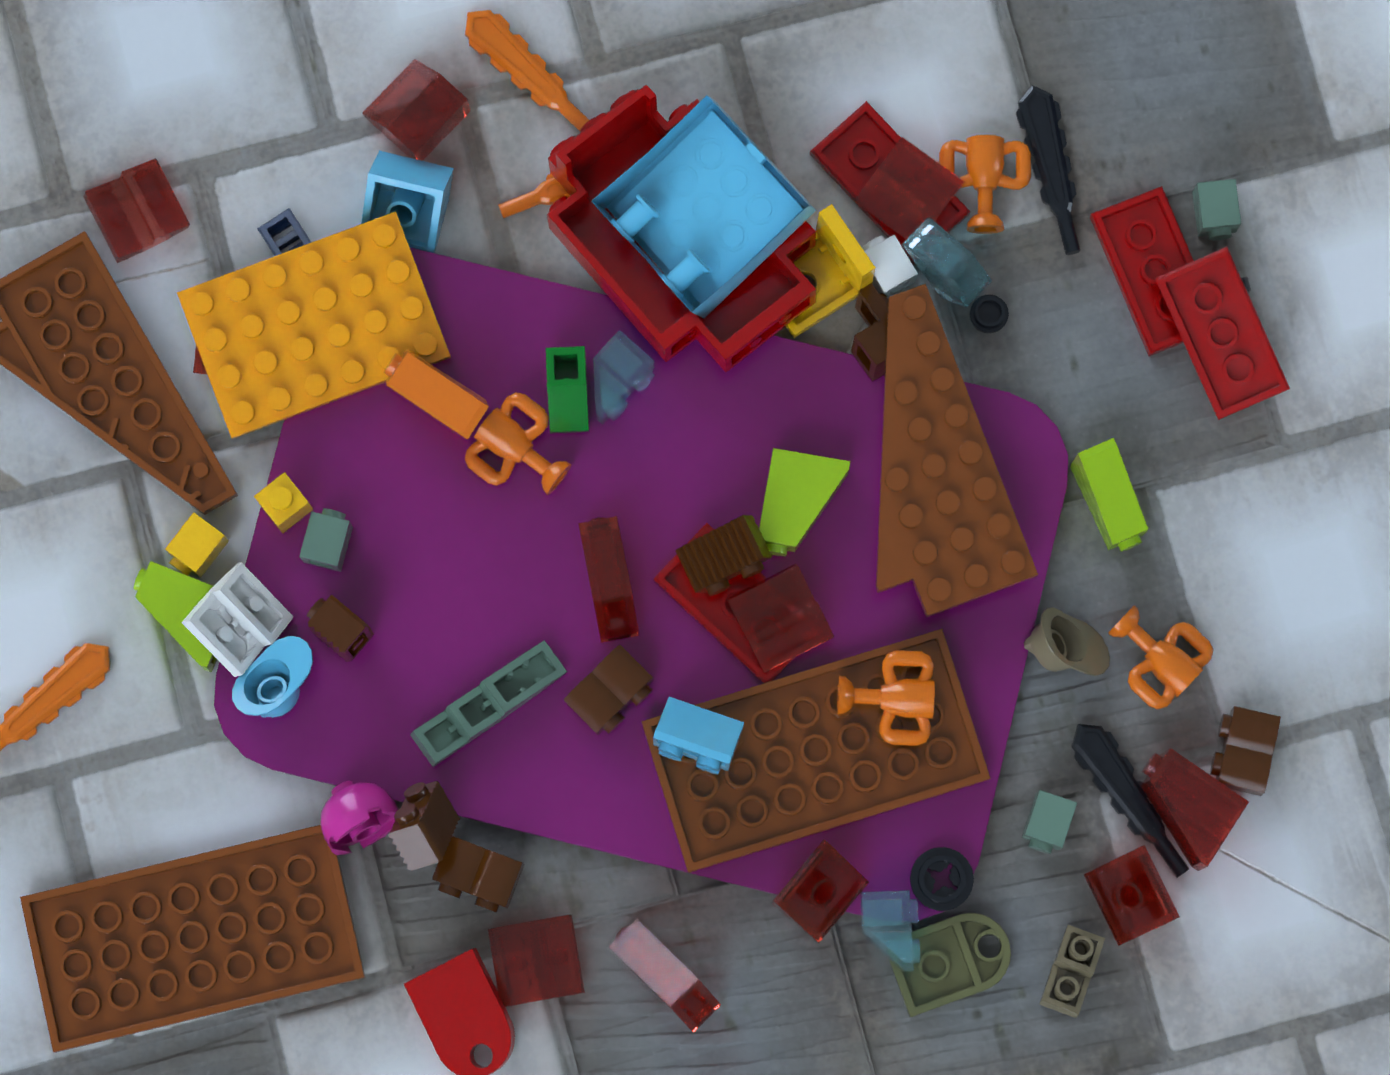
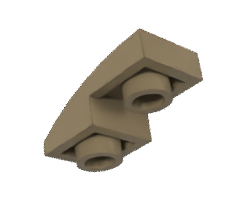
[1039,925,1105,1018]

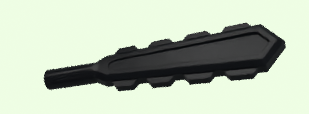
[1016,85,1080,255]
[1072,724,1189,878]

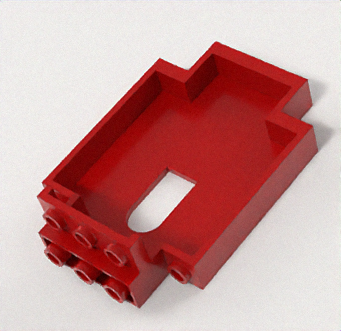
[547,84,816,372]

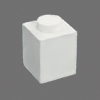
[863,234,918,298]

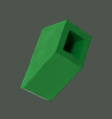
[546,346,589,433]

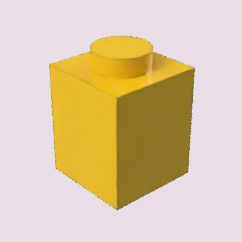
[254,472,313,534]
[165,512,229,578]

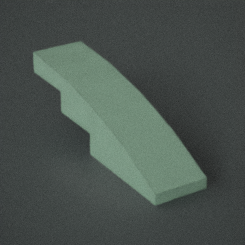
[410,640,567,767]

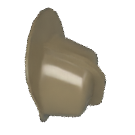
[1024,607,1110,676]

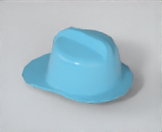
[232,636,313,718]

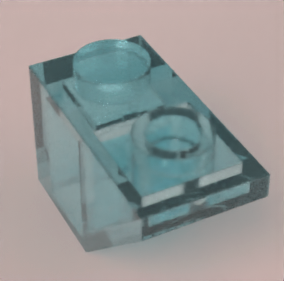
[902,218,992,308]
[593,330,655,425]
[860,890,920,972]

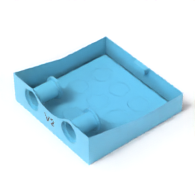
[591,95,816,318]

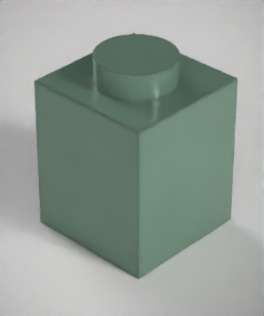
[1192,179,1241,241]
[299,508,353,572]
[1022,790,1077,854]

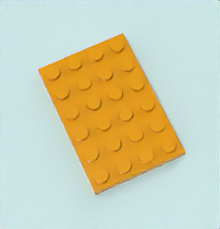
[177,211,451,439]

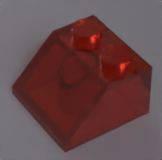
[362,59,470,161]

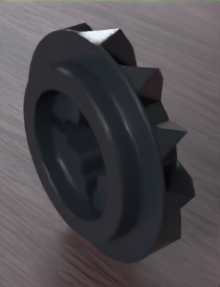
[910,847,974,911]

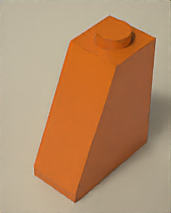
[384,349,489,440]

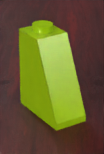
[1070,438,1148,552]
[759,448,851,556]
[133,561,217,672]

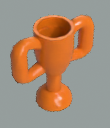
[939,135,1031,234]
[465,392,572,495]
[1108,605,1214,709]
[837,650,935,746]

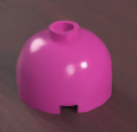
[321,781,399,855]

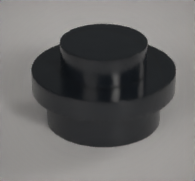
[970,295,1009,333]

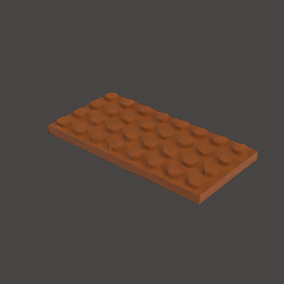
[641,629,991,873]
[20,825,366,1053]

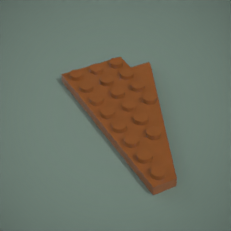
[0,231,238,515]
[876,283,1038,617]

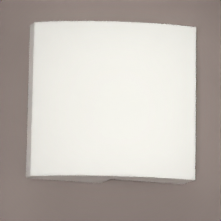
[182,562,294,677]

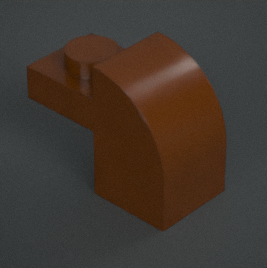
[851,283,888,382]

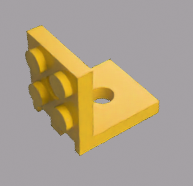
[786,204,876,338]

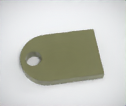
[883,913,1011,1017]

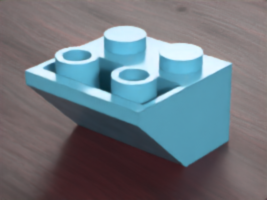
[653,697,744,775]

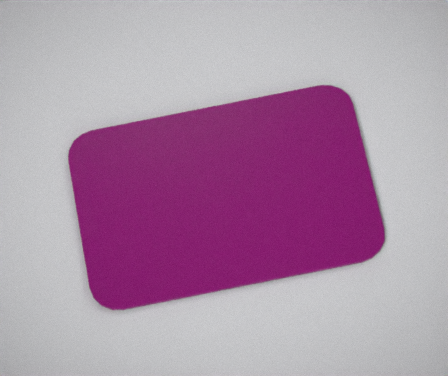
[214,247,1068,923]

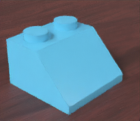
[361,150,454,253]

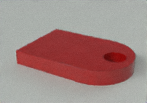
[404,948,515,1075]

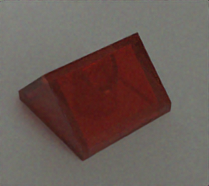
[771,840,869,943]
[1084,845,1180,946]

